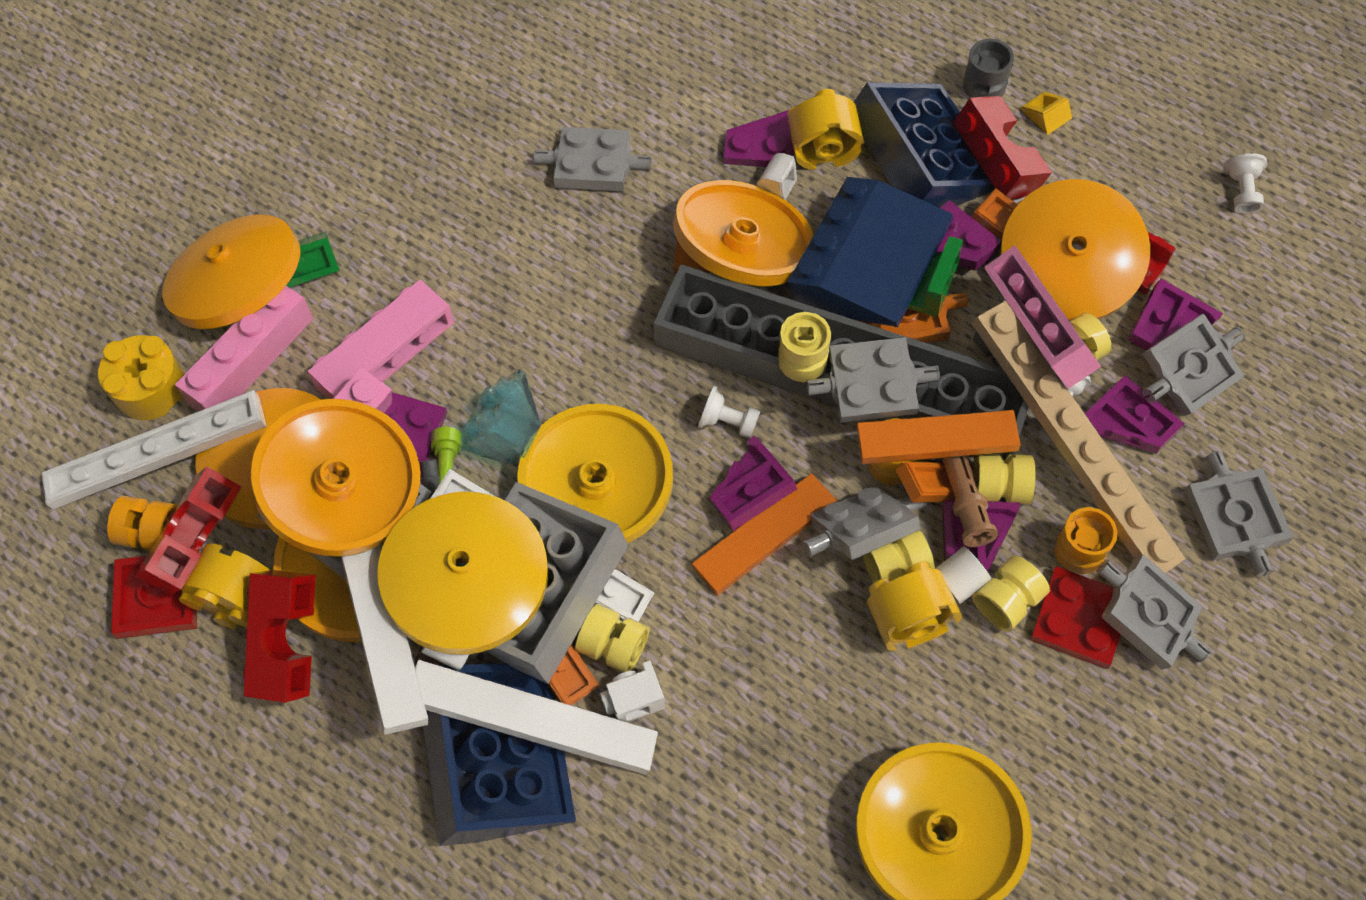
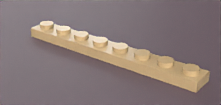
[971,301,1186,573]

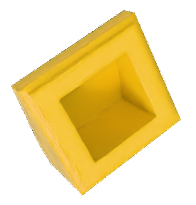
[1020,91,1072,135]

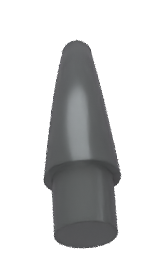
[421,459,440,500]

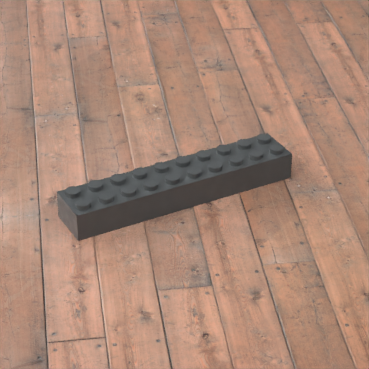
[653,264,1029,460]

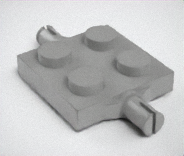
[534,127,652,191]
[1142,313,1246,417]
[807,337,940,423]
[1185,451,1294,577]
[803,486,927,560]
[1096,554,1211,670]

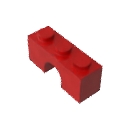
[953,96,1052,199]
[135,466,242,595]
[243,570,316,703]

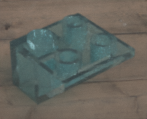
[461,369,541,464]

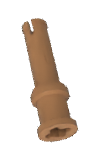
[942,456,998,547]

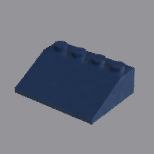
[854,82,995,208]
[788,177,954,327]
[423,663,576,846]

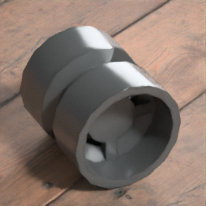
[963,38,1014,98]

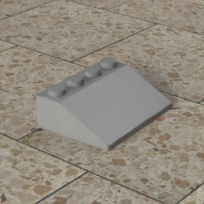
[464,482,628,684]

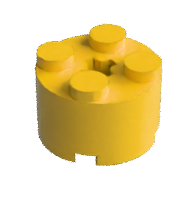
[787,89,864,170]
[98,335,185,420]
[179,544,270,630]
[867,562,962,651]

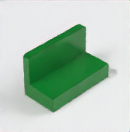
[286,231,340,288]
[907,236,963,317]

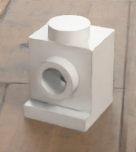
[600,661,665,722]

